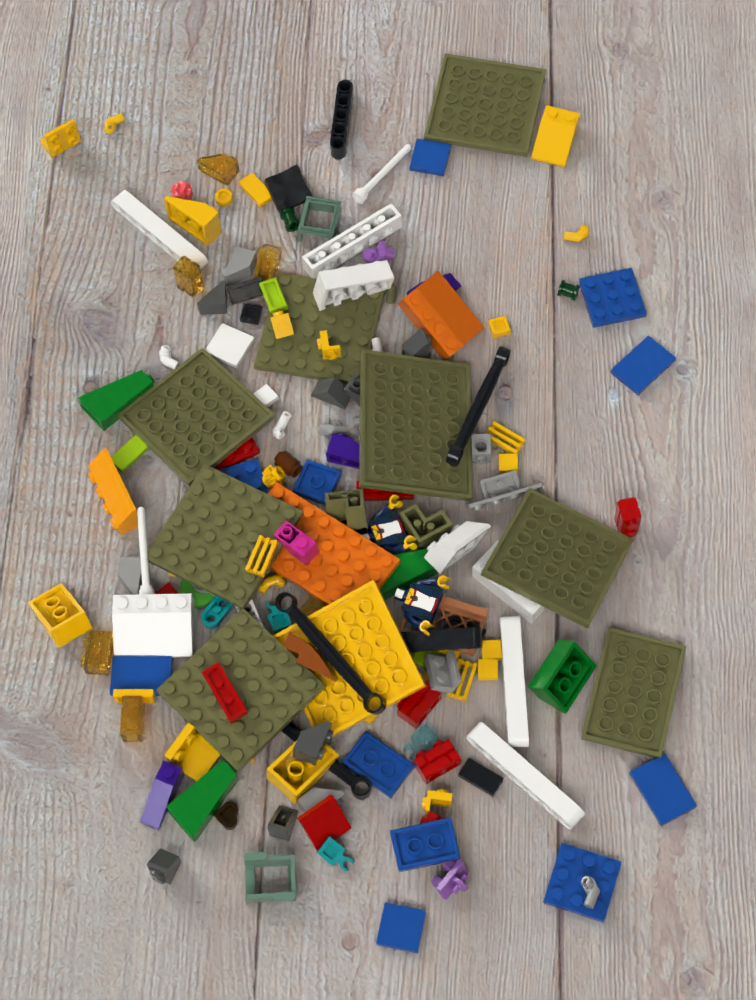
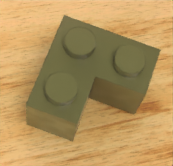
[325,489,367,530]
[399,504,453,550]

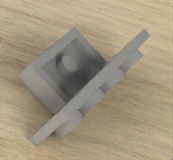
[465,470,542,511]

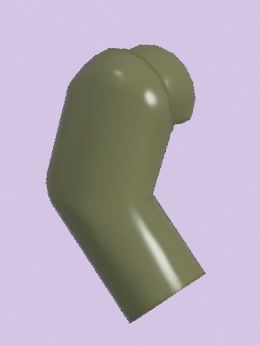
[385,283,397,304]

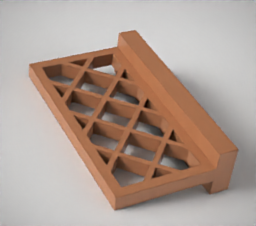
[399,596,489,656]

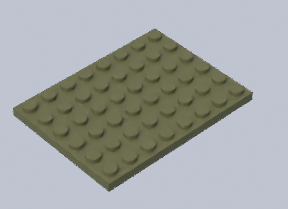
[359,349,472,501]

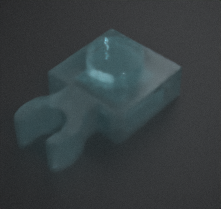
[403,724,439,759]

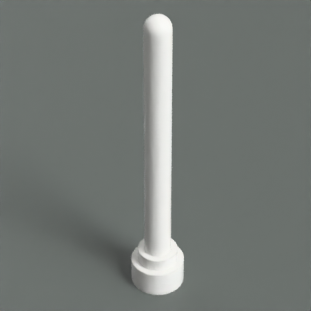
[352,144,412,204]
[137,507,155,594]

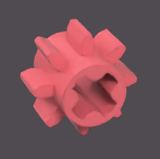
[170,181,193,200]

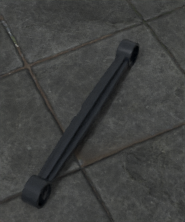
[446,346,511,467]
[275,592,386,715]
[282,722,372,800]

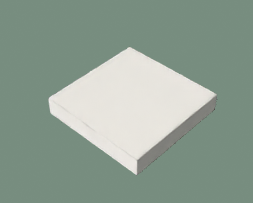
[205,323,255,369]

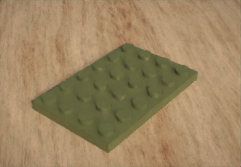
[581,627,686,758]

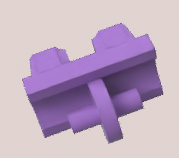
[362,240,394,263]
[431,859,469,900]

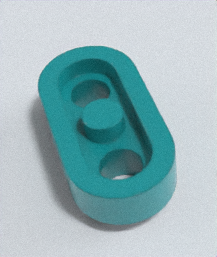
[201,596,233,629]

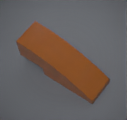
[283,632,338,682]

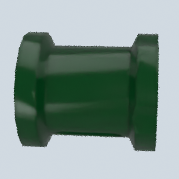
[280,208,300,232]
[557,280,580,301]

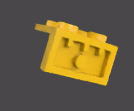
[40,119,81,158]
[164,723,221,781]

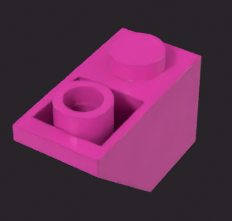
[274,521,319,566]

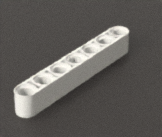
[111,190,208,275]
[500,616,529,748]
[466,722,585,830]

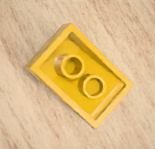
[531,105,580,167]
[164,196,222,246]
[28,583,92,648]
[266,741,339,805]

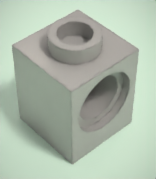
[471,434,491,464]

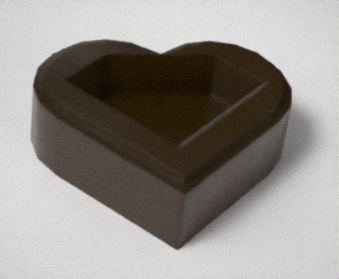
[213,802,239,830]

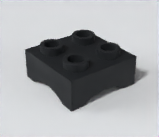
[264,165,313,214]

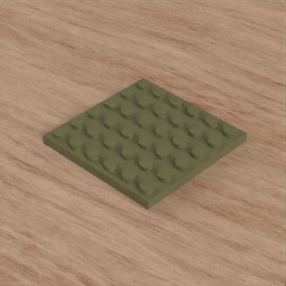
[424,53,546,157]
[254,273,385,384]
[117,347,276,487]
[148,464,304,609]
[481,488,634,629]
[156,608,326,773]

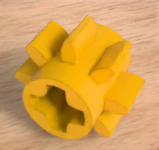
[262,464,285,488]

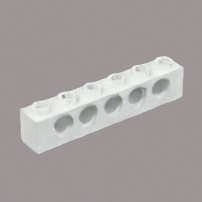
[302,203,402,279]

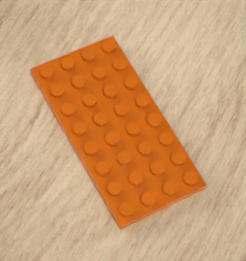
[268,483,401,605]

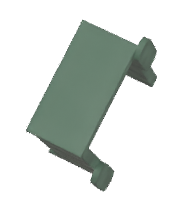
[297,196,342,242]
[244,852,296,904]

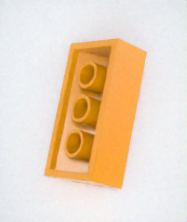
[88,448,138,535]

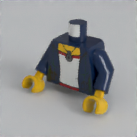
[361,495,417,555]
[394,575,451,636]

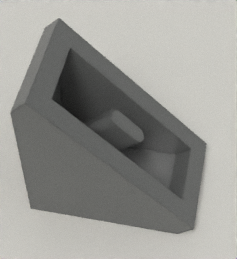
[197,280,227,315]
[311,377,351,409]
[267,805,298,841]

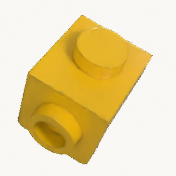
[270,311,294,339]
[317,330,341,360]
[422,789,453,816]

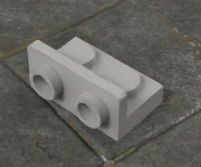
[424,650,461,693]

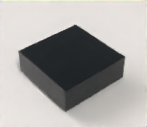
[240,303,263,325]

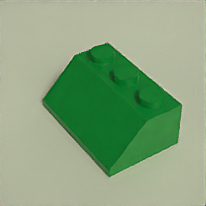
[528,639,597,713]

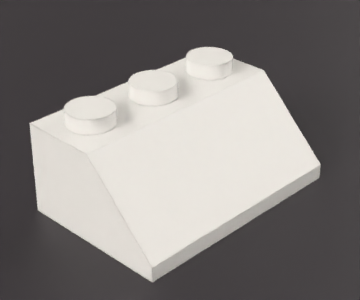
[424,521,491,574]

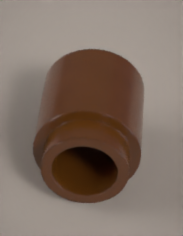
[274,451,303,478]

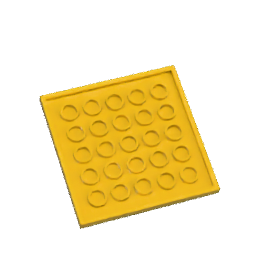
[273,580,426,737]

